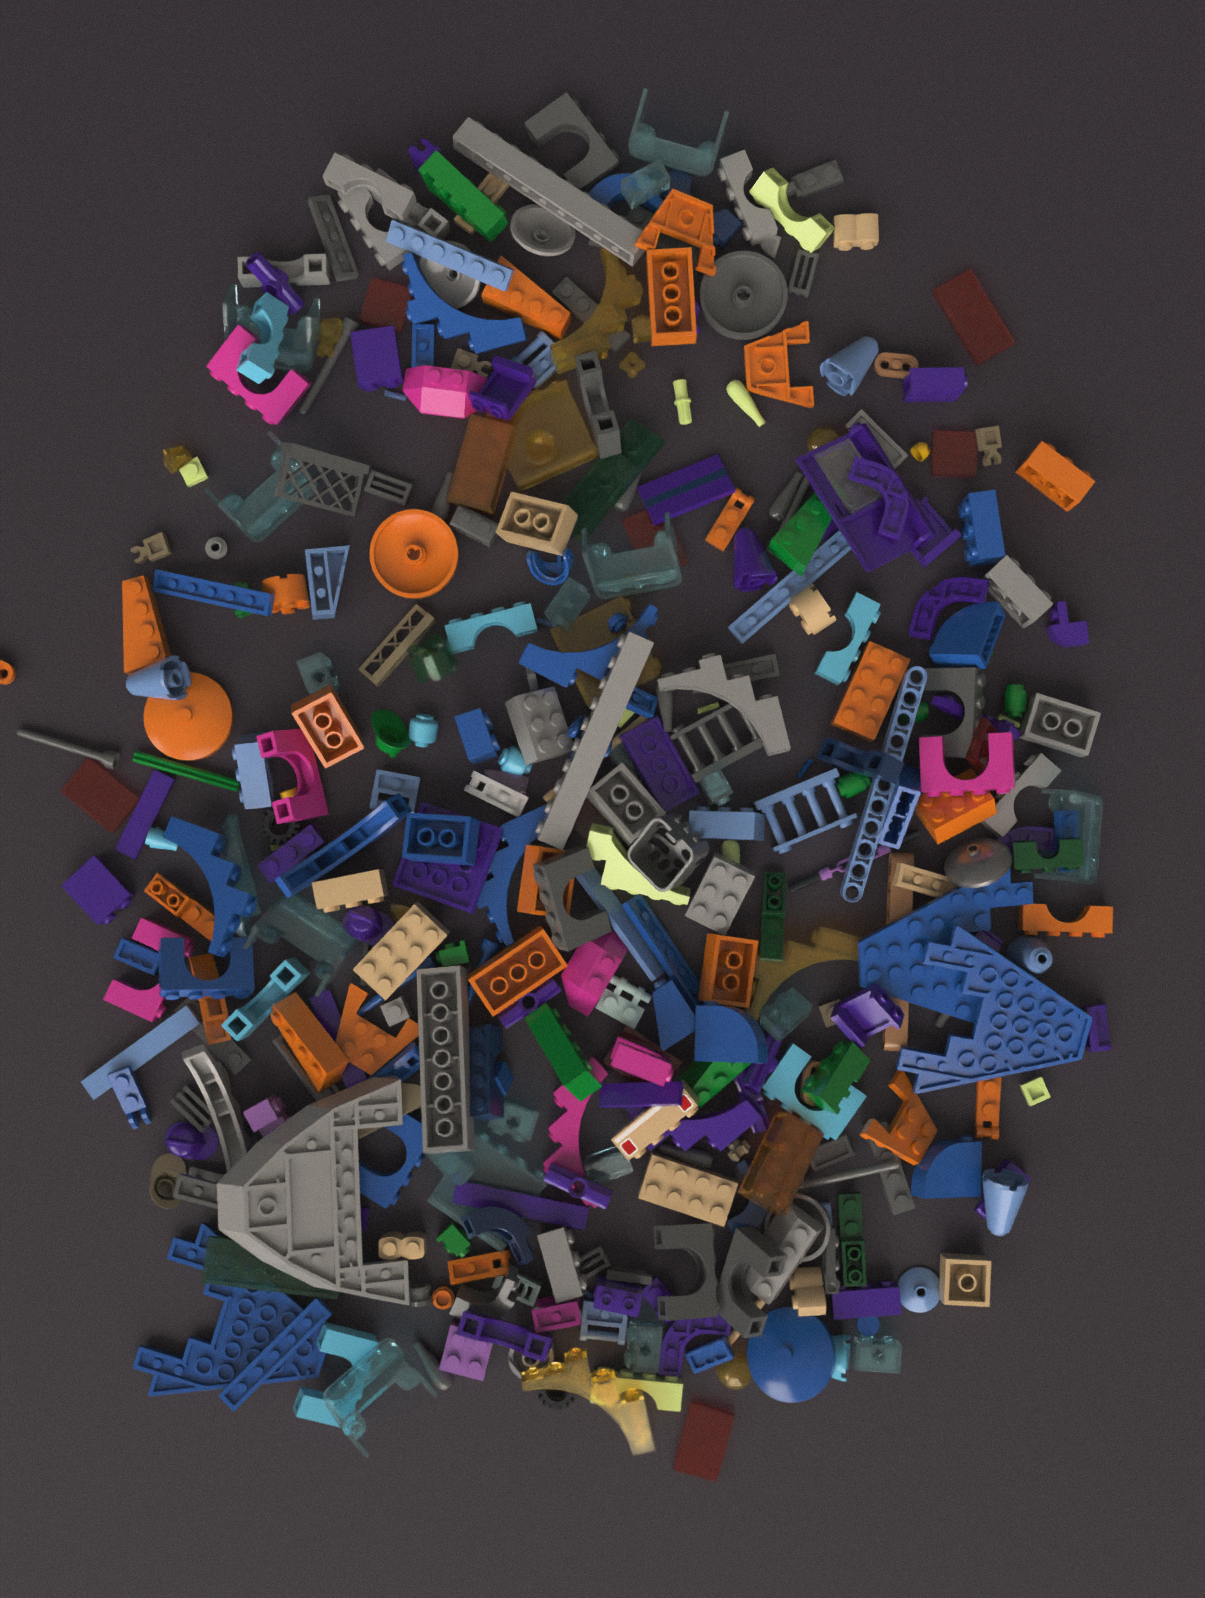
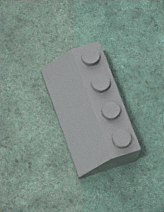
[745,1199,824,1305]

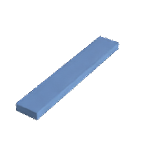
[576,867,665,981]
[81,1004,202,1100]

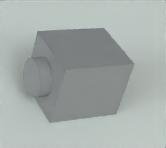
[380,995,413,1027]

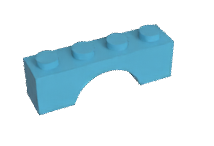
[236,292,289,384]
[814,592,881,685]
[445,601,538,654]

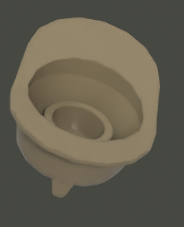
[149,1153,186,1209]

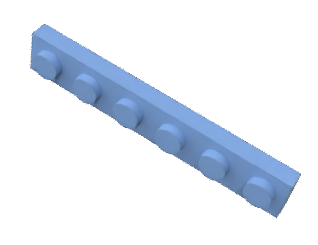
[386,219,515,292]

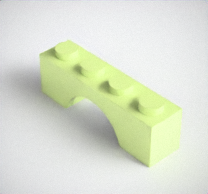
[749,168,835,253]
[590,1367,683,1412]

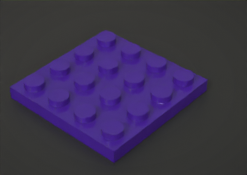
[392,801,504,914]

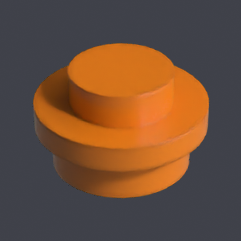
[432,1286,455,1310]

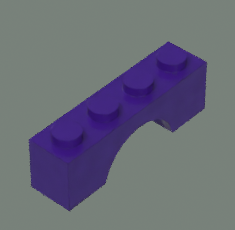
[457,1309,554,1362]

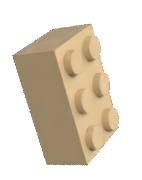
[496,492,578,556]
[312,869,389,913]

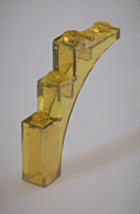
[550,246,643,374]
[744,926,862,1022]
[521,1348,655,1455]

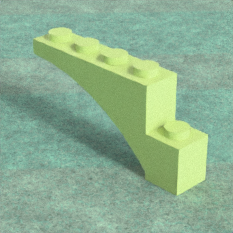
[586,823,691,905]

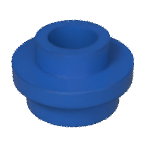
[607,612,628,633]

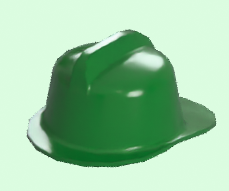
[370,709,412,758]

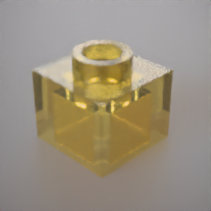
[631,315,651,343]

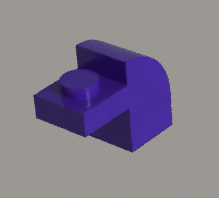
[1046,601,1089,648]

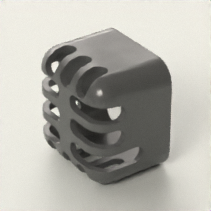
[627,812,710,892]

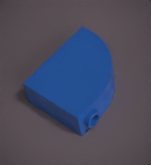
[929,602,1006,669]
[878,764,921,850]
[695,1001,767,1063]
[911,1135,982,1199]

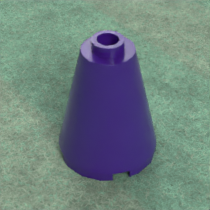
[733,527,778,592]

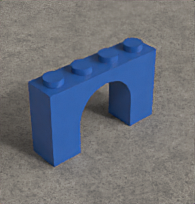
[158,937,255,1000]
[359,1112,425,1209]

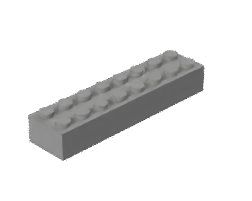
[416,966,475,1154]

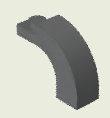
[449,1265,520,1319]

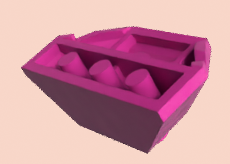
[403,365,488,419]
[561,929,628,1017]

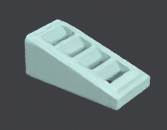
[492,1266,542,1307]

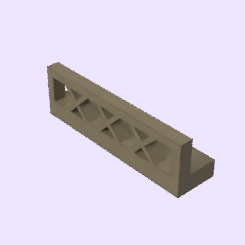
[358,604,437,687]

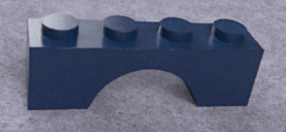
[658,166,742,250]
[817,737,904,784]
[469,1024,504,1121]

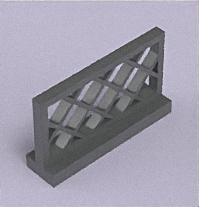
[275,442,370,517]

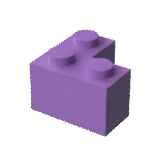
[243,1093,291,1138]

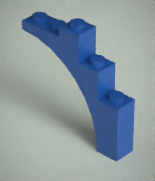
[402,252,528,354]
[518,604,659,688]
[275,793,412,898]
[477,805,547,946]
[163,816,257,957]

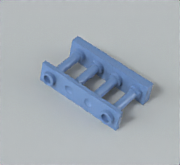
[752,768,857,854]

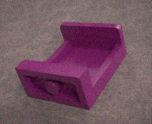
[532,1295,582,1333]

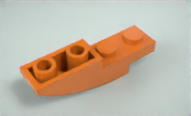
[144,873,215,941]
[189,953,231,1045]

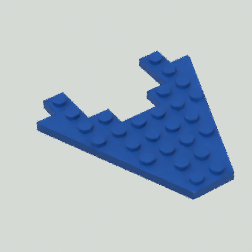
[857,868,1033,1023]
[895,924,1093,1094]
[132,1222,326,1397]

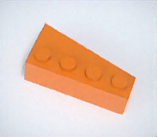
[482,256,571,340]
[122,575,171,675]
[270,992,349,1093]

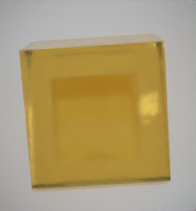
[163,446,192,474]
[391,904,411,922]

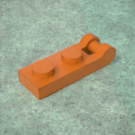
[705,488,756,552]
[974,1077,1001,1140]
[448,1250,511,1285]

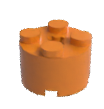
[262,574,310,615]

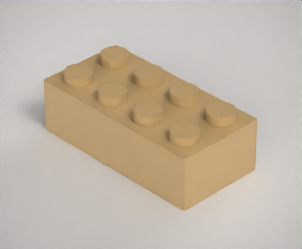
[353,901,450,1000]
[638,1151,738,1227]

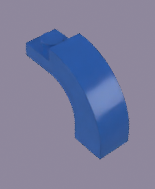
[588,173,663,214]

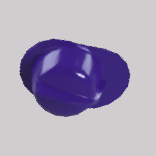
[343,905,394,946]
[165,1122,218,1160]

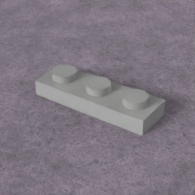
[845,409,908,469]

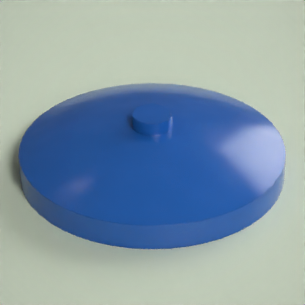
[747,1307,836,1403]

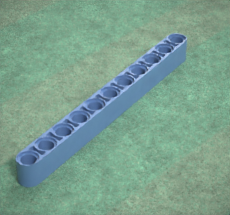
[840,666,927,903]

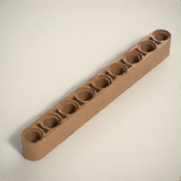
[882,852,914,1051]

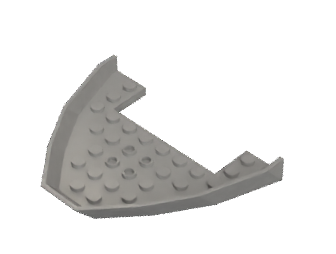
[217,1075,409,1305]

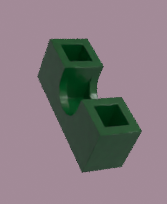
[1012,837,1084,873]

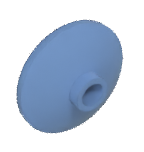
[897,1267,940,1313]

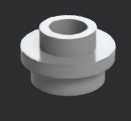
[205,537,228,559]

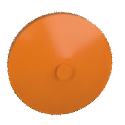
[369,509,459,599]
[144,672,234,761]

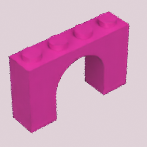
[206,324,313,425]
[256,729,329,824]
[919,732,1016,797]
[103,917,195,1022]
[610,1035,674,1086]

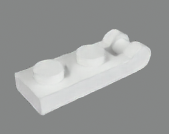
[464,771,529,817]

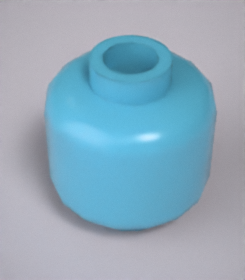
[408,714,438,747]
[498,745,533,778]

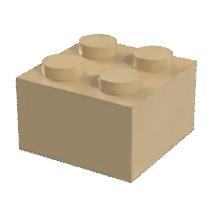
[939,1253,991,1307]

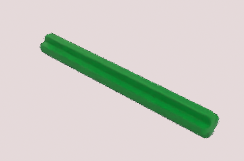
[133,751,240,792]

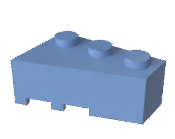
[305,545,350,620]
[232,731,275,809]
[689,807,765,841]

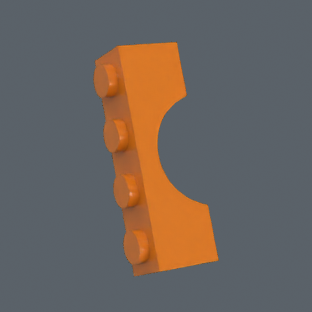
[1018,904,1113,938]

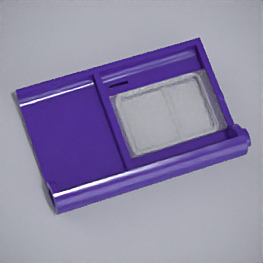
[795,422,937,572]

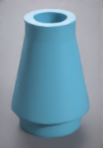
[145,827,179,851]

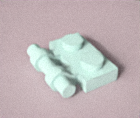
[595,975,652,1029]

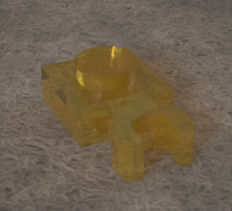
[316,318,343,358]

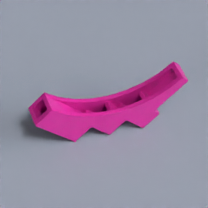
[543,1055,608,1209]

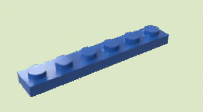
[152,569,275,616]
[622,894,704,1017]
[218,1297,333,1412]

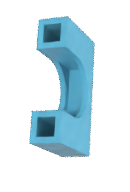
[221,957,310,1041]
[762,1042,867,1140]
[293,1322,379,1429]

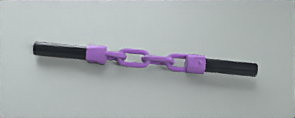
[788,829,920,894]

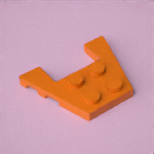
[634,189,716,277]
[744,321,814,408]
[335,983,419,1075]
[860,1070,938,1165]

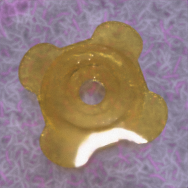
[619,352,645,378]

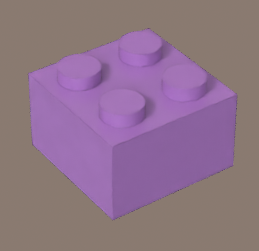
[439,1318,493,1381]

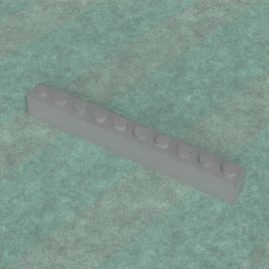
[453,117,645,267]
[535,631,654,850]

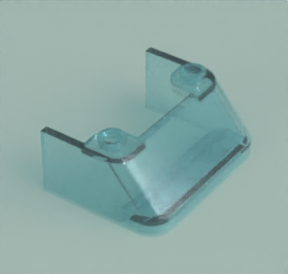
[628,88,729,176]
[222,284,320,373]
[204,430,317,542]
[582,512,682,599]
[1034,789,1103,884]
[243,893,358,997]
[323,1338,438,1459]

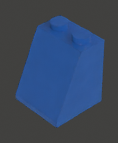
[652,977,695,1051]

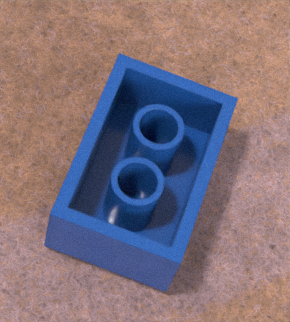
[957,490,1006,567]
[454,708,501,765]
[402,813,480,866]

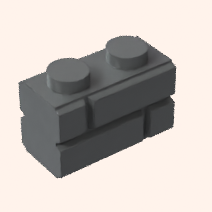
[450,505,499,548]

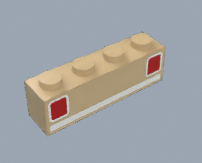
[611,1079,700,1161]

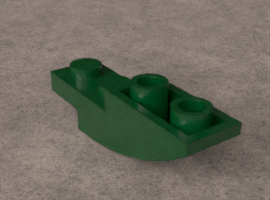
[759,871,786,963]
[837,1191,867,1287]

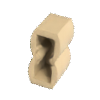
[832,213,879,251]
[379,1231,427,1260]
[789,1266,826,1317]

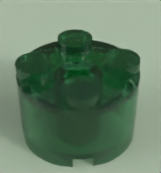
[407,634,459,683]

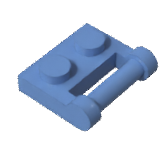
[511,331,568,389]
[370,769,421,813]
[579,1299,628,1345]

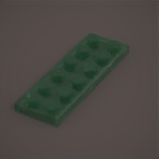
[561,419,665,545]
[201,1236,339,1299]

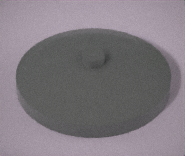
[699,251,788,340]

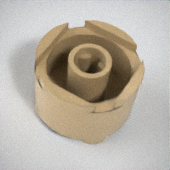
[788,584,837,635]

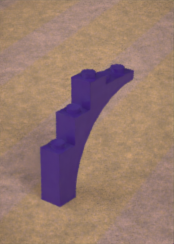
[621,1095,763,1151]

